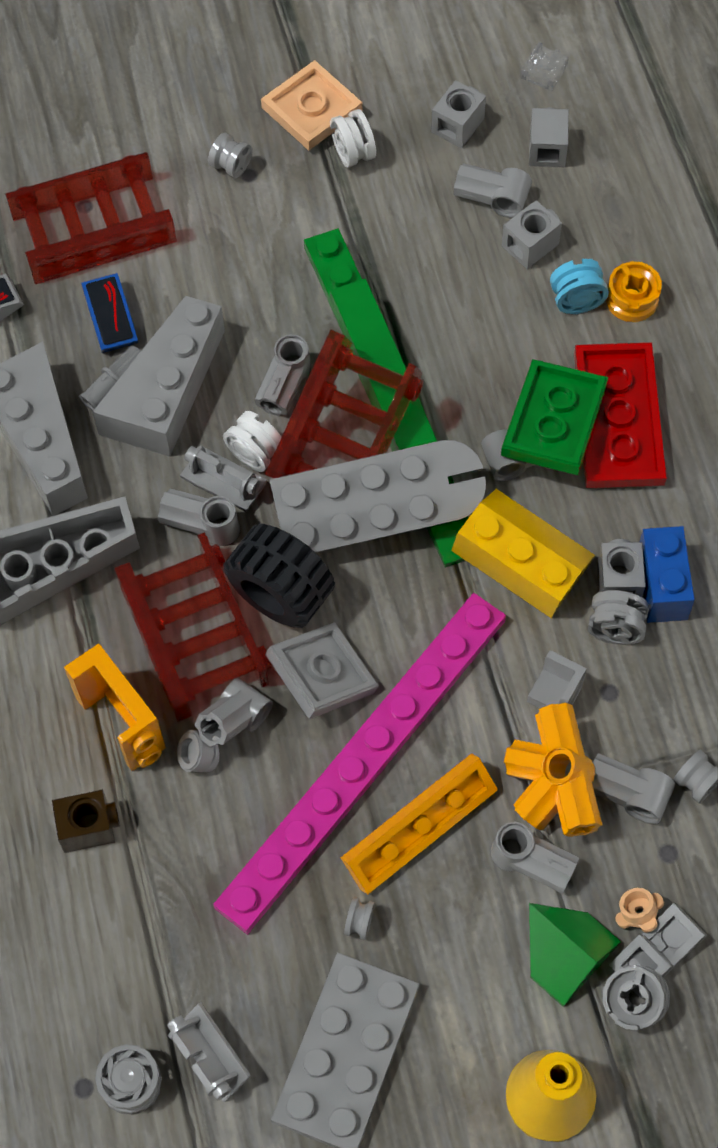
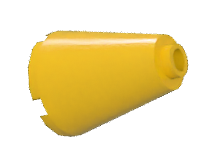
[506,1050,596,1142]

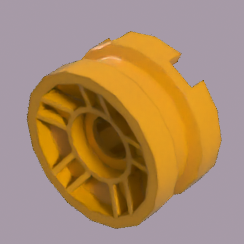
[606,261,662,322]

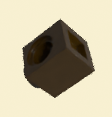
[52,789,120,853]

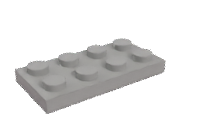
[271,952,419,1148]

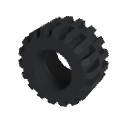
[223,523,335,628]

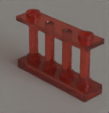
[5,152,177,285]
[265,329,424,479]
[114,532,272,722]

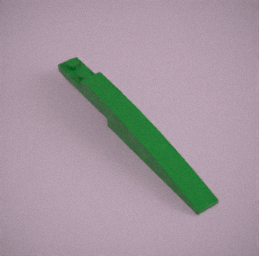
[304,228,469,568]

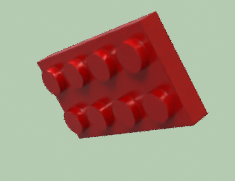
[574,342,667,488]

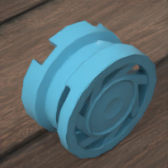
[550,258,609,314]

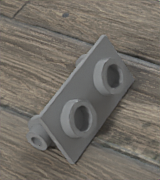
[180,446,267,512]
[167,1003,251,1102]

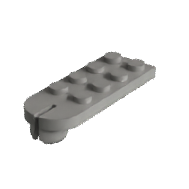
[270,440,486,553]

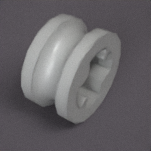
[344,896,375,940]

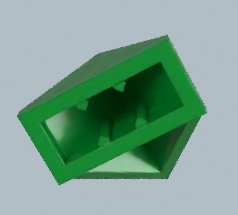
[529,903,621,1007]

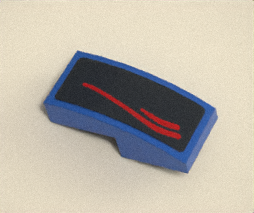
[81,273,138,353]

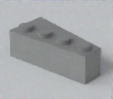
[92,296,225,456]
[0,342,88,516]
[0,496,140,625]

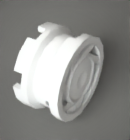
[330,109,376,168]
[223,411,285,472]

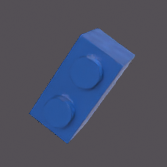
[640,526,694,623]

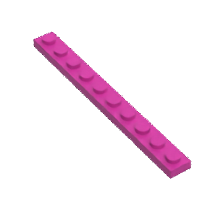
[213,592,506,935]

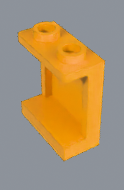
[64,643,166,771]

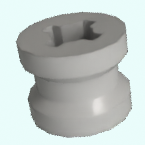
[208,132,252,178]
[673,749,718,804]

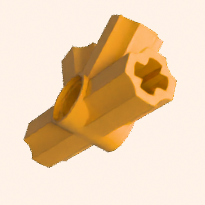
[504,702,602,837]

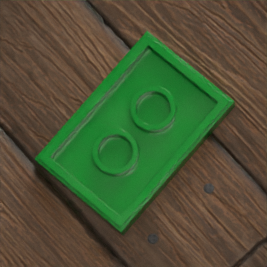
[501,359,608,475]

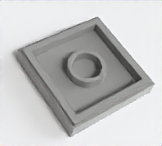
[265,622,379,720]

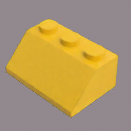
[451,489,595,618]

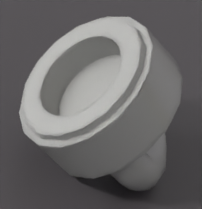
[177,730,220,772]

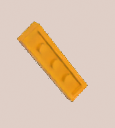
[340,753,498,895]

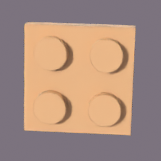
[261,60,363,151]

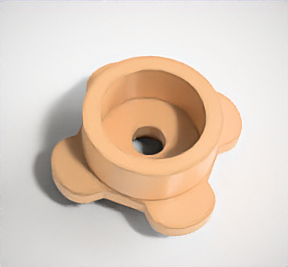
[615,888,664,933]

